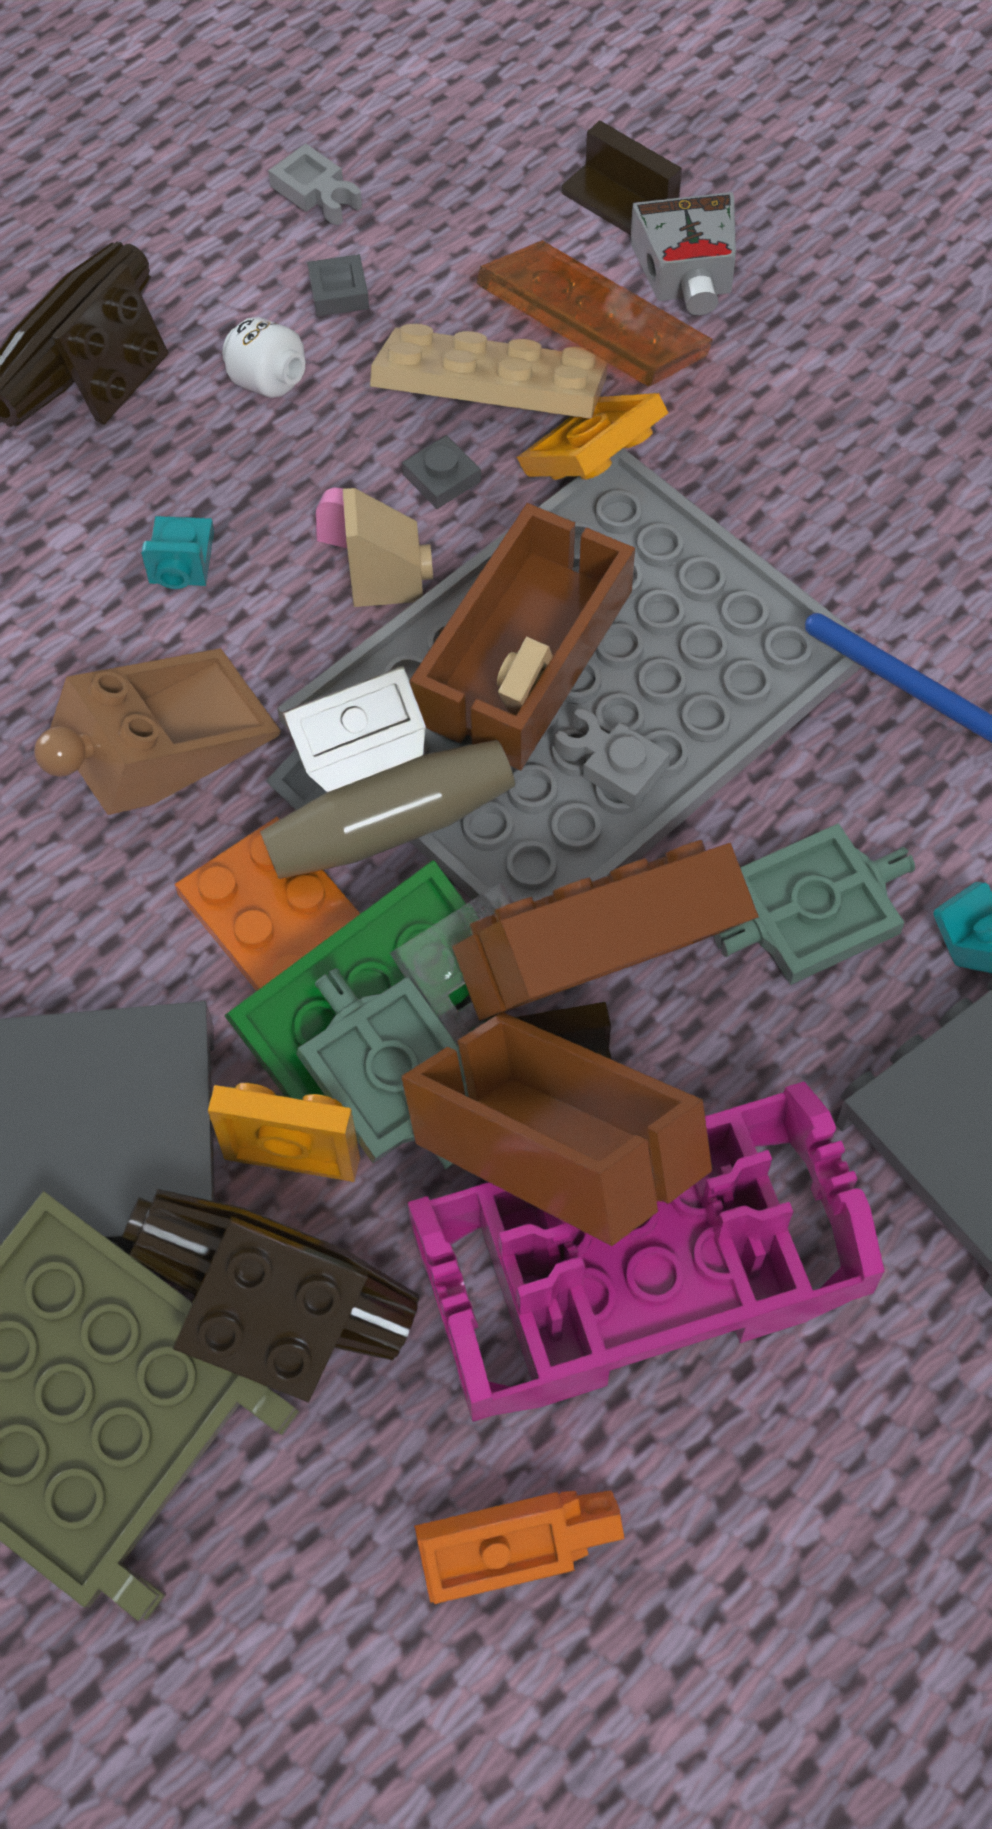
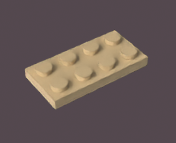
[370,324,609,419]

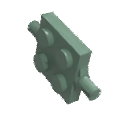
[714,823,915,985]
[296,968,469,1170]

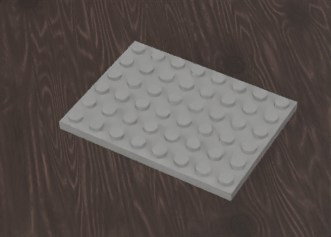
[277,448,864,916]

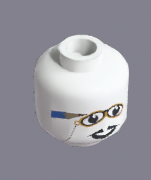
[222,317,305,398]

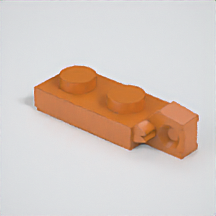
[414,1490,625,1604]

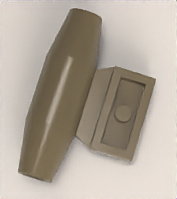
[260,666,515,879]

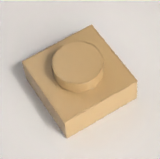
[497,636,553,715]

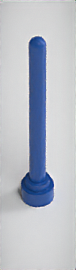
[805,613,992,743]

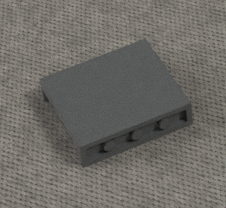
[836,980,992,1297]
[0,1001,215,1255]

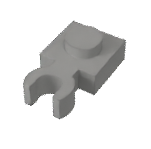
[268,143,362,225]
[554,708,671,809]

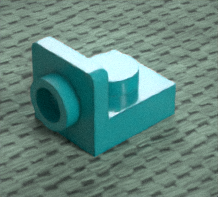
[141,516,214,589]
[933,882,992,973]

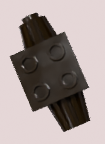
[0,242,169,427]
[122,1189,419,1403]

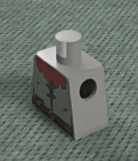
[630,192,736,315]

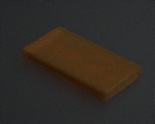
[476,240,713,387]

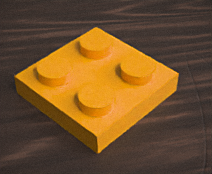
[516,393,668,480]
[208,1083,360,1182]

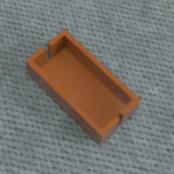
[409,503,635,771]
[452,840,759,1021]
[401,1012,712,1246]

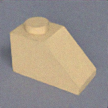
[343,488,433,607]

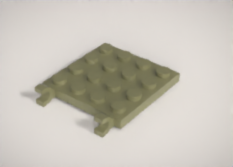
[0,1191,300,1621]

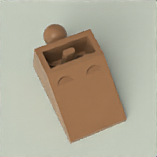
[34,648,281,815]

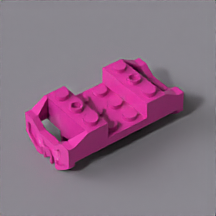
[407,1081,885,1422]

